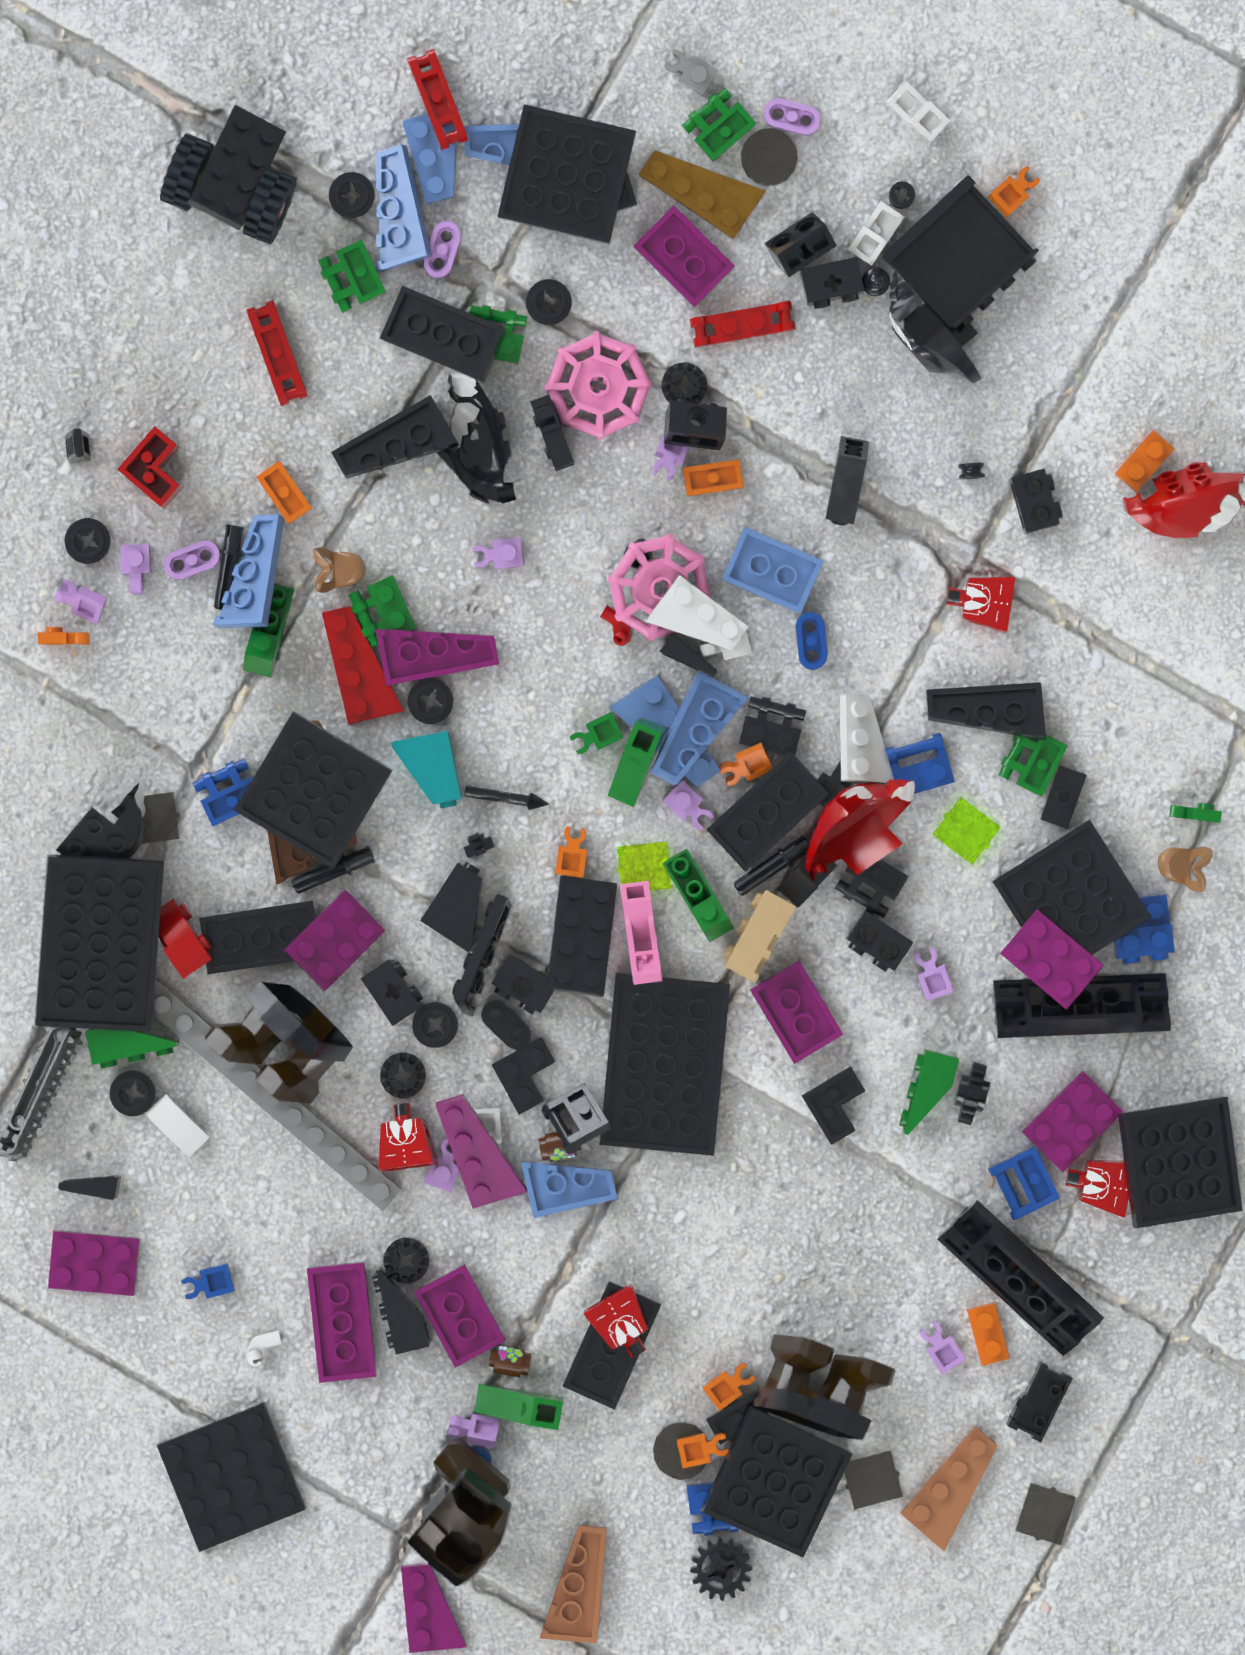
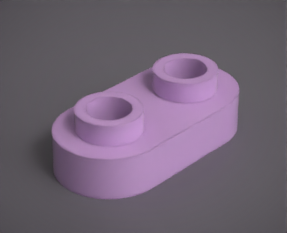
[764,98,820,136]
[424,221,461,279]
[164,540,221,580]

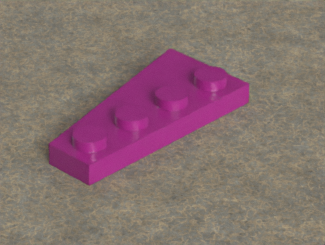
[375,629,499,686]
[436,1094,527,1209]

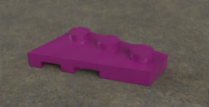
[401,1563,467,1653]

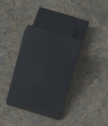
[777,856,837,908]

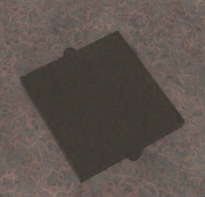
[123,792,180,844]
[844,1450,903,1510]
[1015,1482,1076,1545]

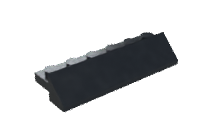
[993,973,1171,1038]
[937,1200,1104,1356]

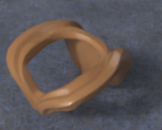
[313,547,366,593]
[1158,847,1213,892]

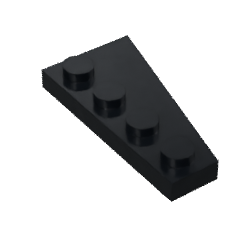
[452,894,512,1017]

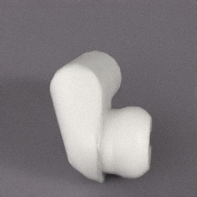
[246,1330,282,1367]

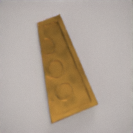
[639,150,766,240]

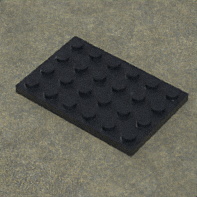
[34,854,164,1032]
[599,973,730,1156]

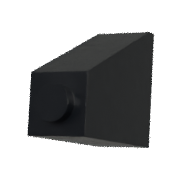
[826,436,869,526]
[420,861,483,952]

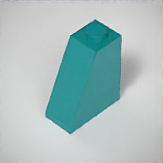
[391,731,462,809]

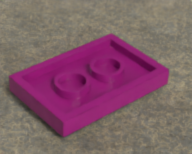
[633,205,735,308]
[283,890,385,991]
[1000,909,1104,1009]
[750,960,844,1064]
[1021,1071,1123,1173]
[48,1230,140,1296]
[414,1264,506,1368]

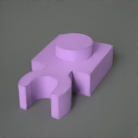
[652,434,689,481]
[472,537,524,570]
[663,780,714,831]
[914,947,954,1001]
[424,1138,459,1193]
[919,1320,966,1375]

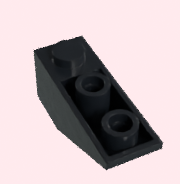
[372,1267,431,1355]

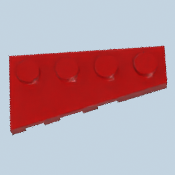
[322,606,404,725]

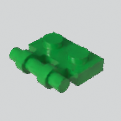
[681,88,757,162]
[318,240,386,313]
[469,305,527,365]
[348,575,416,647]
[998,735,1068,797]

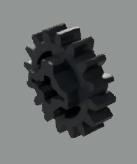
[954,1062,991,1126]
[690,1537,752,1601]

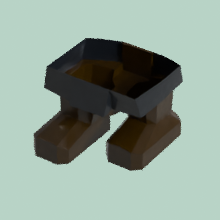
[205,981,353,1103]
[753,1334,896,1440]
[407,1439,511,1587]

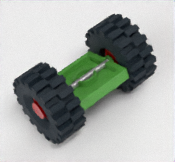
[160,133,297,245]

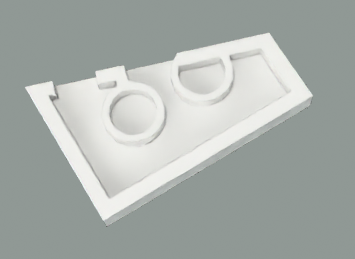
[645,575,749,650]
[840,694,894,785]

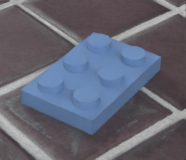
[722,527,823,614]

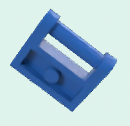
[885,733,955,794]
[988,1146,1060,1220]

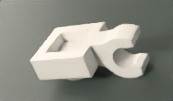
[699,631,752,661]

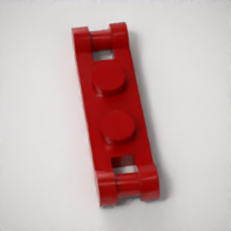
[407,49,469,151]
[246,300,308,406]
[689,301,796,348]

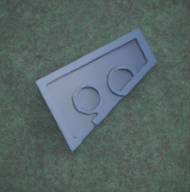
[402,105,458,205]

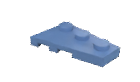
[521,1161,618,1218]

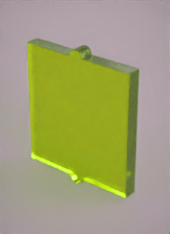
[932,797,1001,865]
[616,841,672,891]

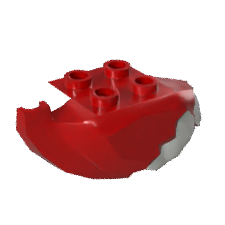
[1123,462,1245,538]
[805,779,915,881]

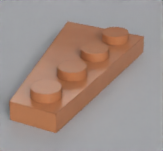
[900,1426,997,1551]
[540,1525,607,1644]

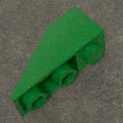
[243,584,295,678]
[608,717,667,807]
[663,849,734,942]
[85,1029,179,1069]
[899,1049,959,1135]
[474,1383,564,1430]

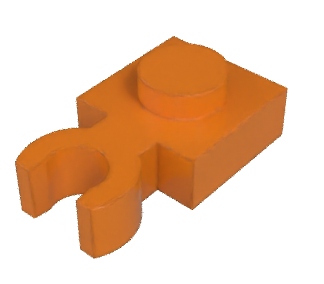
[987,166,1040,218]
[38,627,90,645]
[719,743,773,786]
[555,826,587,878]
[702,1362,756,1411]
[677,1433,729,1468]

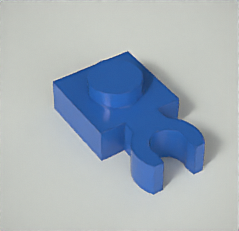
[181,1263,235,1299]

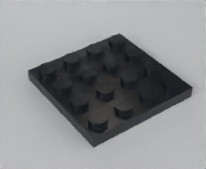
[497,104,636,245]
[234,711,393,869]
[992,819,1152,955]
[1118,1097,1243,1228]
[157,1402,306,1552]
[700,1406,853,1558]

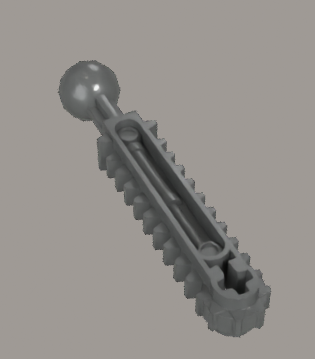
[0,1027,83,1162]

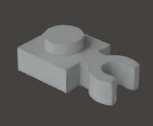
[664,49,718,96]

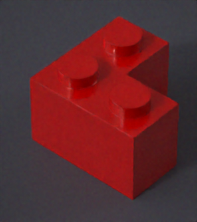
[117,426,183,509]

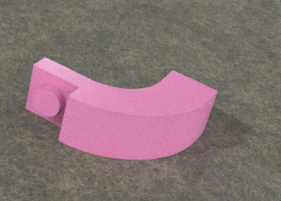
[620,881,662,985]

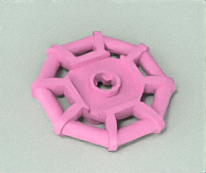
[544,331,653,440]
[607,534,712,641]

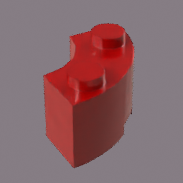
[158,898,212,979]

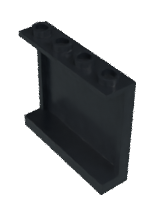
[882,175,1039,332]

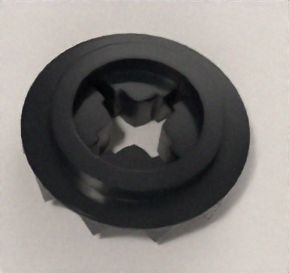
[329,172,375,219]
[526,279,572,326]
[661,362,707,404]
[65,518,111,564]
[408,678,454,724]
[412,1002,458,1048]
[380,1052,426,1098]
[109,1071,155,1117]
[384,1238,429,1284]

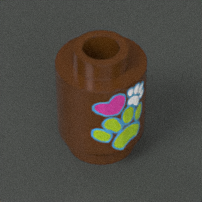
[538,1129,582,1162]
[489,1345,532,1378]

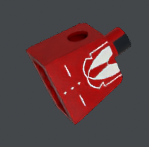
[946,577,1015,633]
[378,1103,438,1172]
[1065,1160,1129,1218]
[583,1284,648,1358]

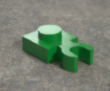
[570,712,624,754]
[1169,803,1222,823]

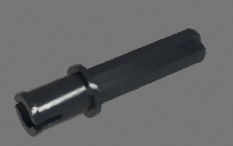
[214,524,244,610]
[734,835,809,896]
[292,846,376,894]

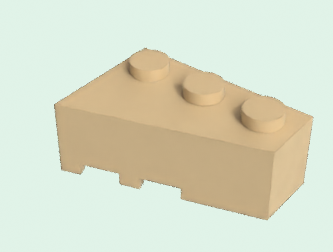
[722,889,796,983]

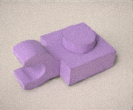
[120,544,151,595]
[54,580,107,624]
[447,1413,500,1448]

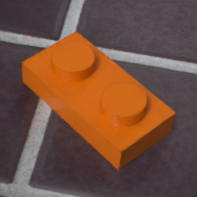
[1115,430,1175,493]
[683,459,744,497]
[256,460,313,525]
[967,1302,1010,1366]

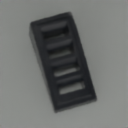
[65,428,91,463]
[659,635,717,677]
[58,1175,121,1200]

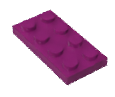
[307,1261,377,1383]

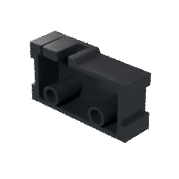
[530,394,575,472]
[1006,1361,1073,1443]

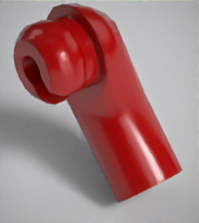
[600,605,632,646]

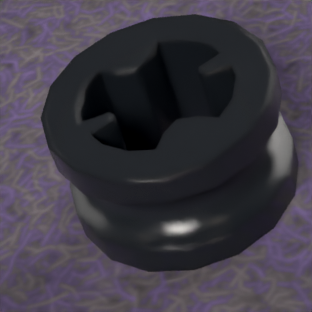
[889,181,915,209]
[958,463,985,479]

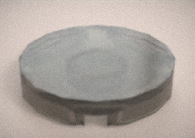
[741,128,798,187]
[653,1422,708,1480]

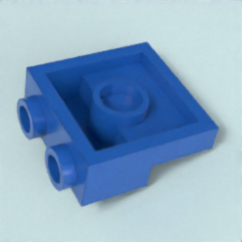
[1113,895,1175,964]

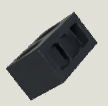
[765,212,837,277]
[1009,468,1063,535]
[846,910,914,972]

